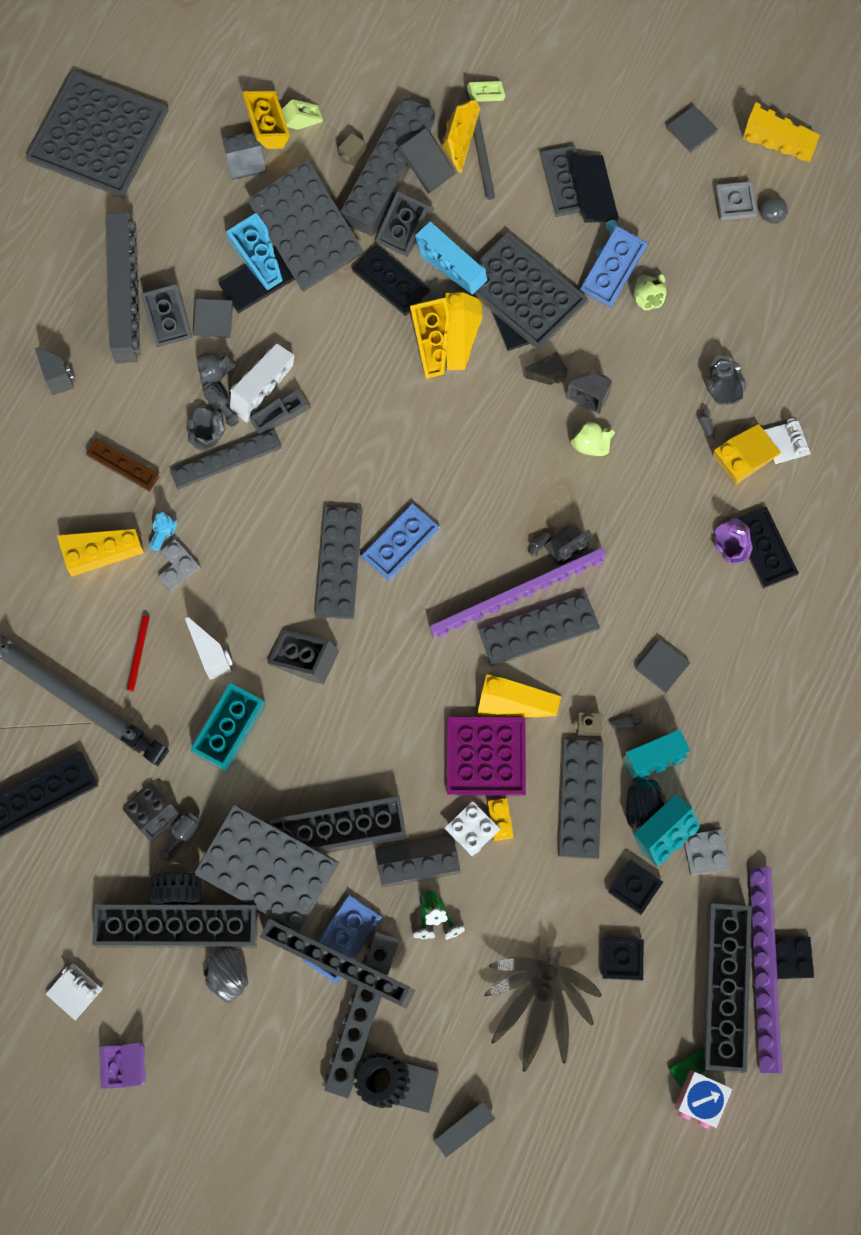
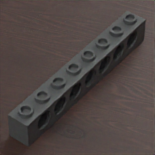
[260,919,416,1009]
[322,932,400,1099]

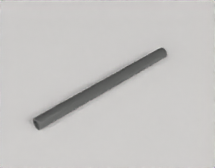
[465,87,495,200]

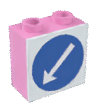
[674,1070,732,1129]

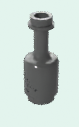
[202,382,239,427]
[159,811,200,861]

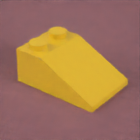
[713,424,781,486]

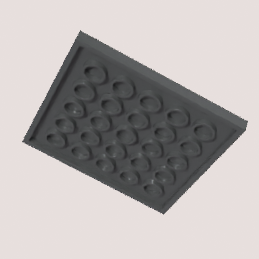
[26,70,169,198]

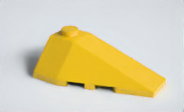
[410,298,450,379]
[477,674,561,718]

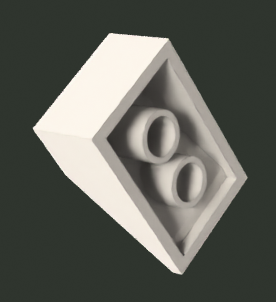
[185,617,233,680]

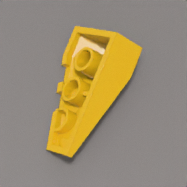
[446,293,482,370]

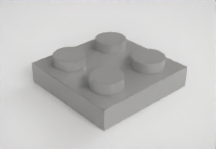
[716,181,757,220]
[684,829,730,876]

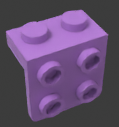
[99,1043,146,1089]

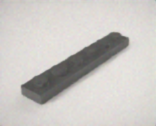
[170,430,282,490]

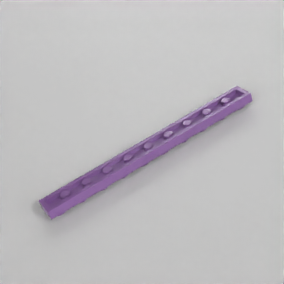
[430,548,606,638]
[750,867,782,1074]

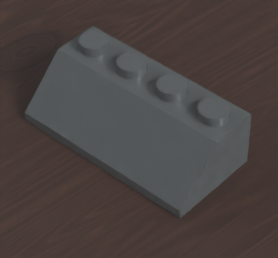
[375,835,460,888]

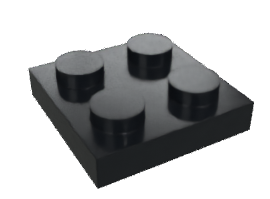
[608,859,663,916]
[775,937,814,980]
[602,938,644,981]

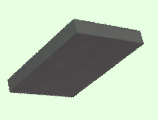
[398,128,456,194]

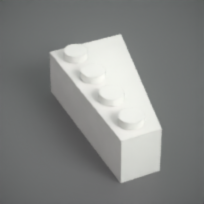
[230,344,294,423]

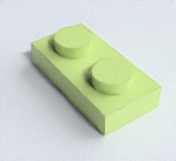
[467,81,506,102]

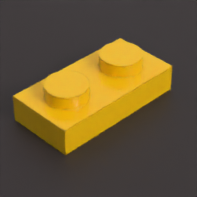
[488,798,514,841]

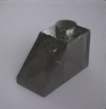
[524,352,567,385]

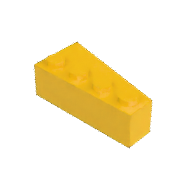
[743,102,820,162]
[57,529,144,576]

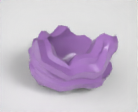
[714,518,753,564]

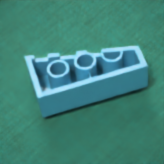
[415,221,487,295]

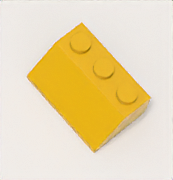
[242,91,290,149]

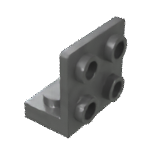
[545,524,591,564]
[123,784,181,843]

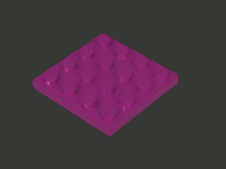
[447,717,526,796]

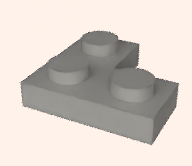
[158,539,200,592]

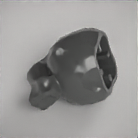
[197,353,236,385]

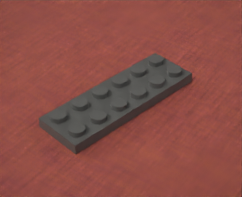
[315,507,363,620]
[478,593,600,667]
[559,739,603,860]

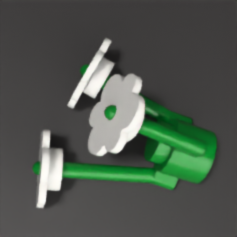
[413,891,465,940]

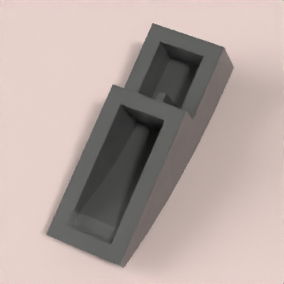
[250,389,311,434]
[434,1102,496,1158]

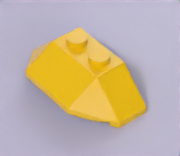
[441,99,480,173]

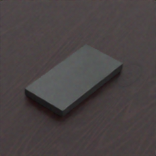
[540,145,581,217]

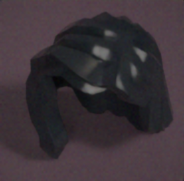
[624,779,666,828]

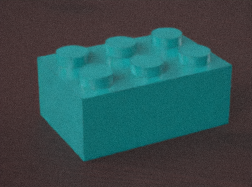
[623,730,690,781]
[633,795,700,867]

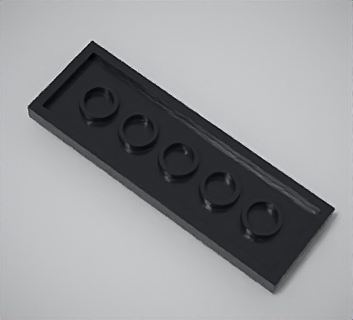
[0,751,99,838]

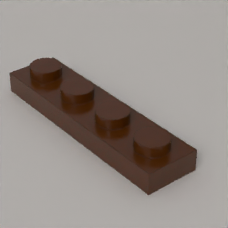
[86,439,159,492]

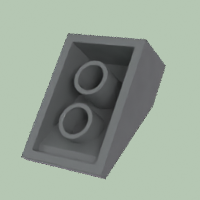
[375,191,435,257]
[141,284,192,348]
[268,629,339,685]

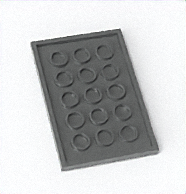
[247,160,365,292]
[473,232,588,350]
[194,804,339,932]

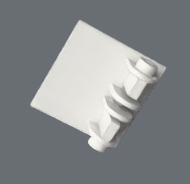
[764,418,811,464]
[444,801,500,856]
[46,963,103,1021]

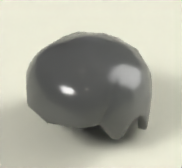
[759,196,788,223]

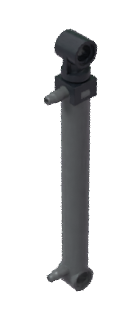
[0,634,170,767]

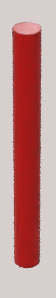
[127,616,150,692]

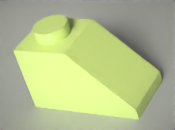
[282,99,323,130]

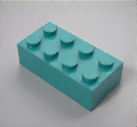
[190,683,266,773]

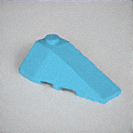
[226,213,282,290]

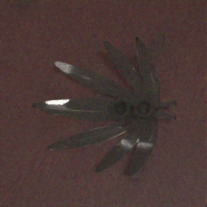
[484,947,602,1072]

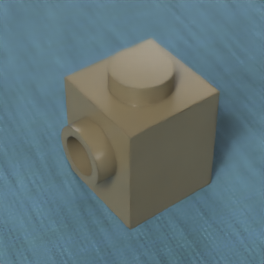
[338,133,366,166]
[574,712,602,737]

